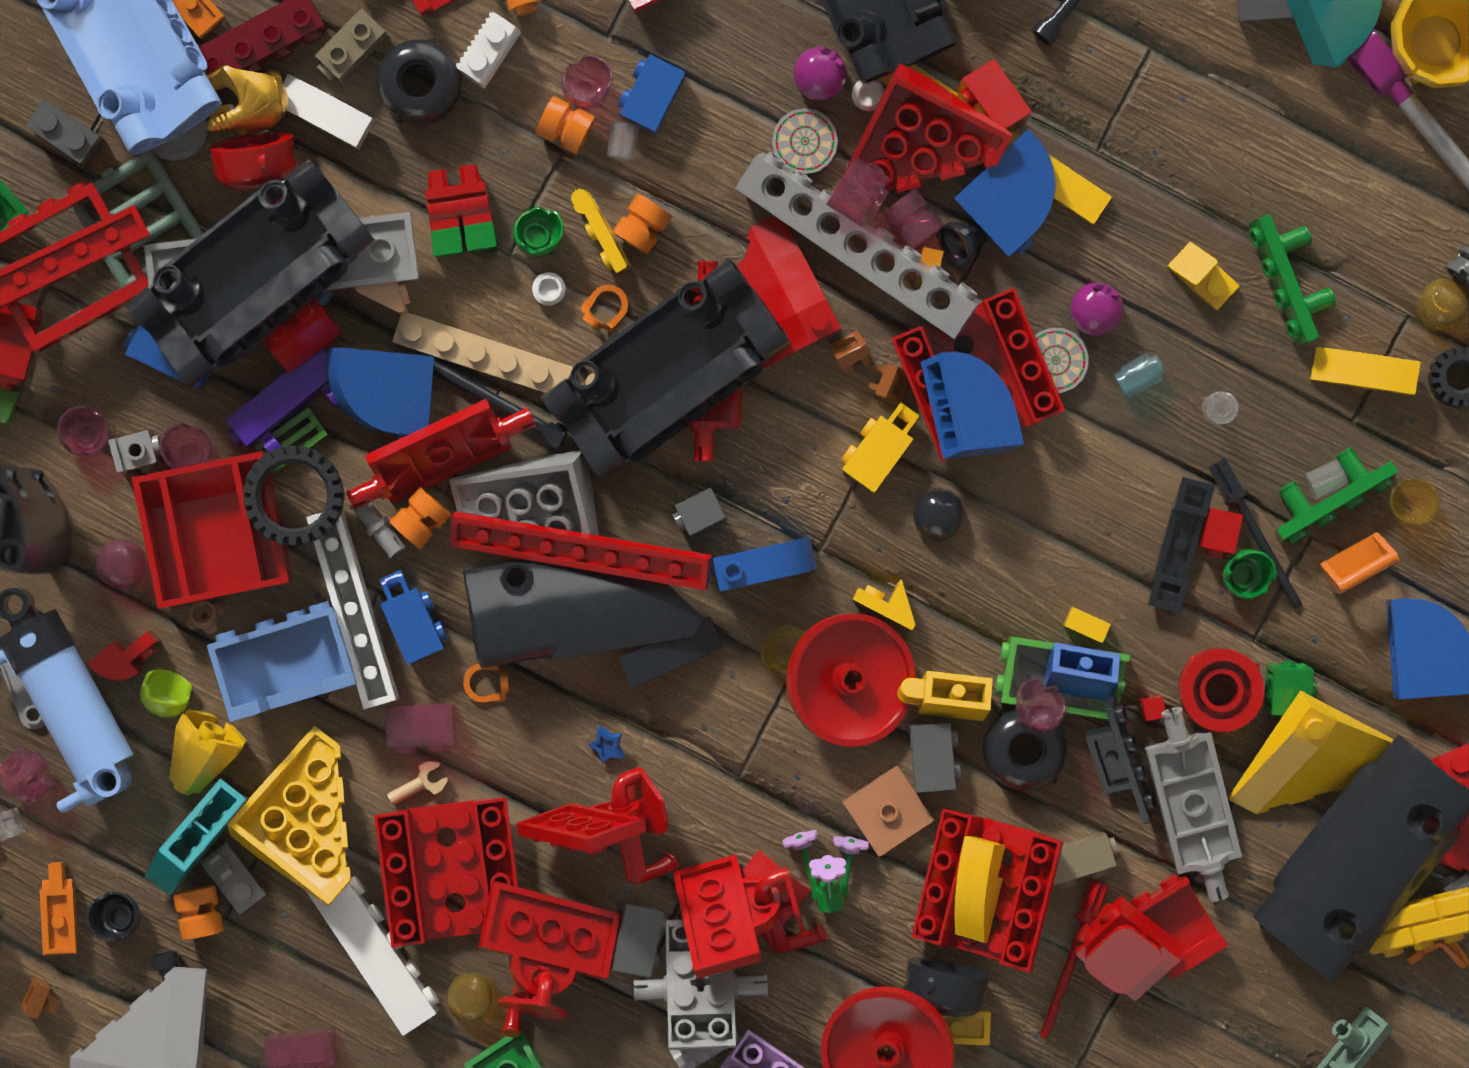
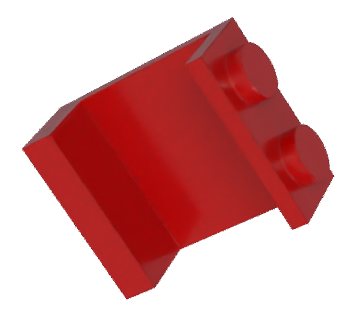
[0,303,44,390]
[1131,874,1228,980]

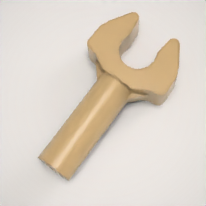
[387,761,449,805]

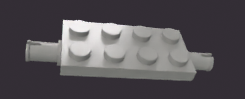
[1145,707,1242,902]

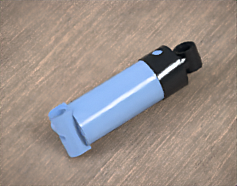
[0,588,134,814]

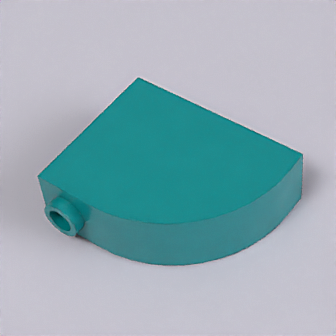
[1286,0,1382,68]
[144,778,246,896]

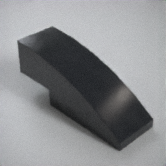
[618,616,724,688]

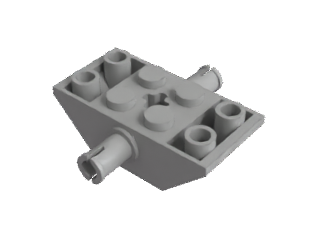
[634,920,768,1050]

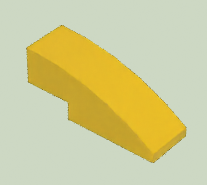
[1310,347,1421,396]
[954,836,1006,943]

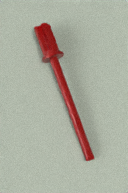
[1041,879,1109,1039]

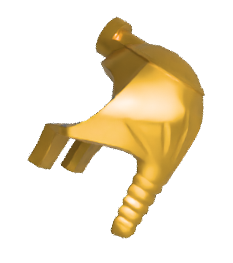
[205,65,288,136]

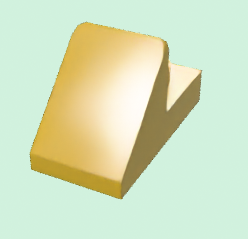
[1167,242,1239,311]
[852,579,915,630]

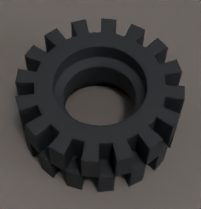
[1428,347,1469,408]

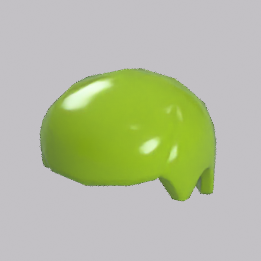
[140,669,192,718]

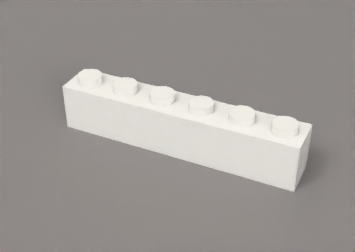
[306,510,399,709]
[306,862,439,1036]

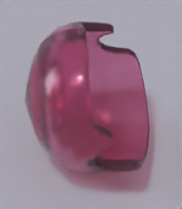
[561,55,613,108]
[57,405,110,458]
[160,423,212,469]
[95,539,147,589]
[1015,678,1066,731]

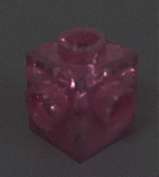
[0,746,55,806]

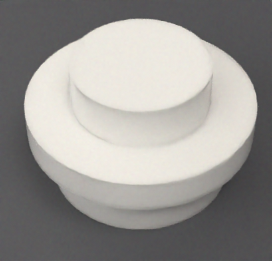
[852,80,885,111]
[532,272,566,306]

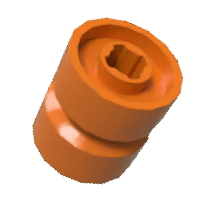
[535,96,596,155]
[612,193,673,256]
[389,487,452,549]
[173,885,224,940]

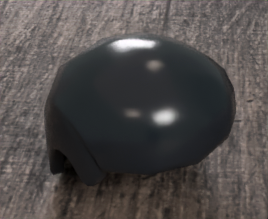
[913,487,964,541]
[86,891,141,942]

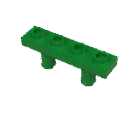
[1249,214,1337,346]
[1275,447,1398,545]

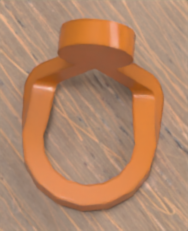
[581,284,629,332]
[463,664,509,703]
[1405,940,1469,969]

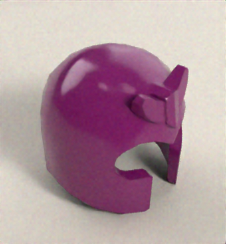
[793,46,847,100]
[1070,283,1124,336]

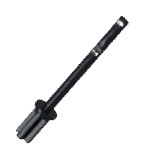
[1208,458,1302,609]

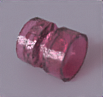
[882,189,944,249]

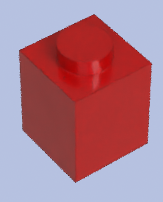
[1198,508,1243,559]

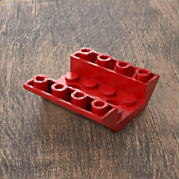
[891,287,1065,462]
[374,797,519,948]
[911,808,1064,973]

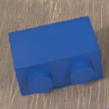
[617,54,686,135]
[1044,642,1120,701]

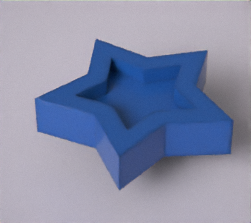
[588,725,625,764]

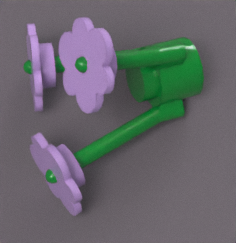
[782,830,869,913]

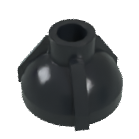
[936,222,984,270]

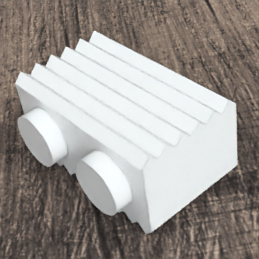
[456,12,521,89]

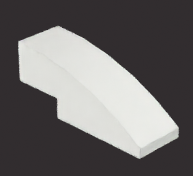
[283,74,374,150]

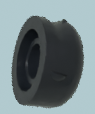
[377,38,461,125]
[983,707,1067,791]
[903,957,990,1018]

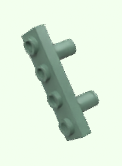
[1317,1006,1394,1068]

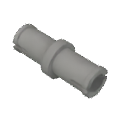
[350,502,407,559]

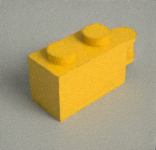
[840,402,920,493]
[897,671,993,721]

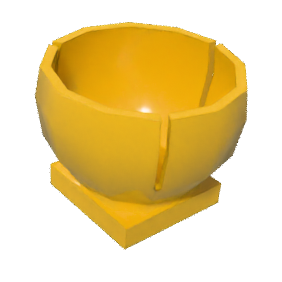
[1390,0,1469,88]

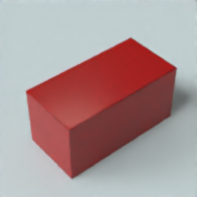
[1138,695,1165,721]

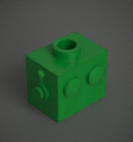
[1264,660,1317,717]

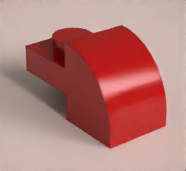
[87,630,161,681]

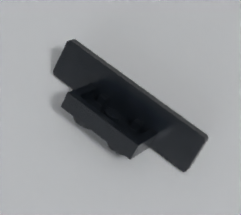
[1085,695,1157,824]

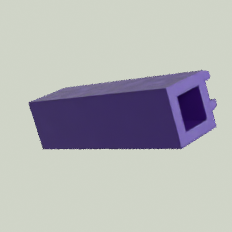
[226,349,340,452]

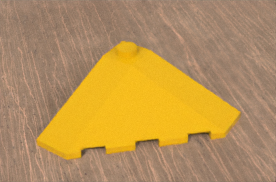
[1228,690,1394,814]
[227,725,351,906]

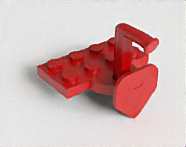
[516,767,679,885]
[673,854,829,979]
[478,881,621,1037]

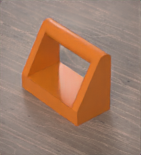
[1318,532,1400,594]

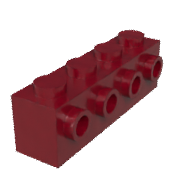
[199,0,328,93]

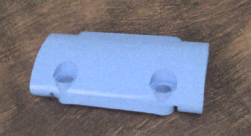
[37,0,222,155]

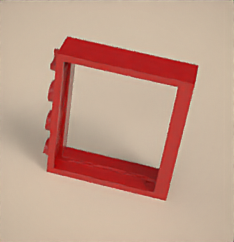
[0,182,149,355]

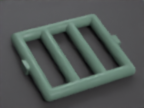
[72,150,204,288]

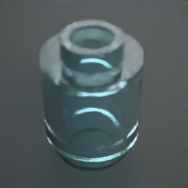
[1114,352,1165,398]

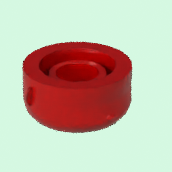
[210,131,297,191]
[1178,648,1264,732]

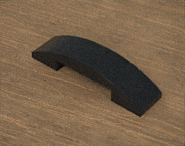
[1148,476,1215,613]

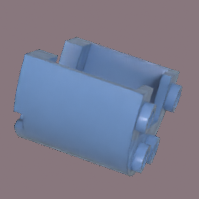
[207,601,357,722]

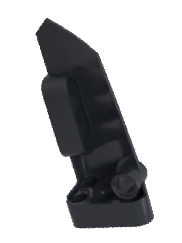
[463,560,704,668]

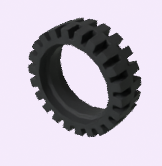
[243,446,345,545]

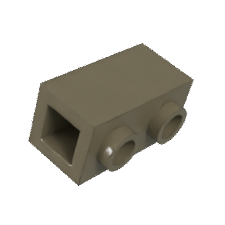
[315,8,388,83]
[1053,831,1120,889]

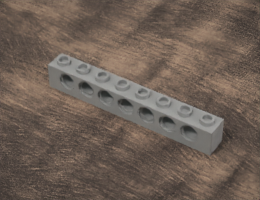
[735,152,981,339]

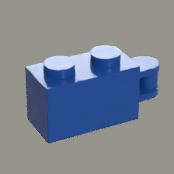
[380,569,448,665]

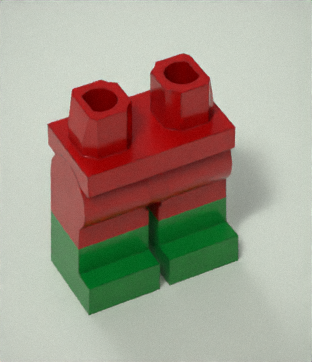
[425,164,499,258]

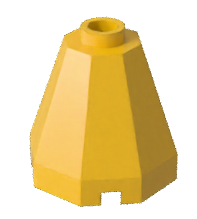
[169,709,247,795]

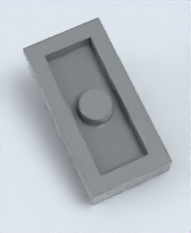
[200,842,267,915]

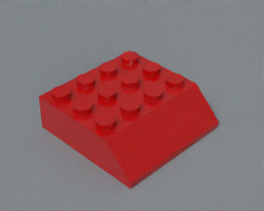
[132,451,294,609]

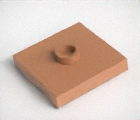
[842,765,934,857]

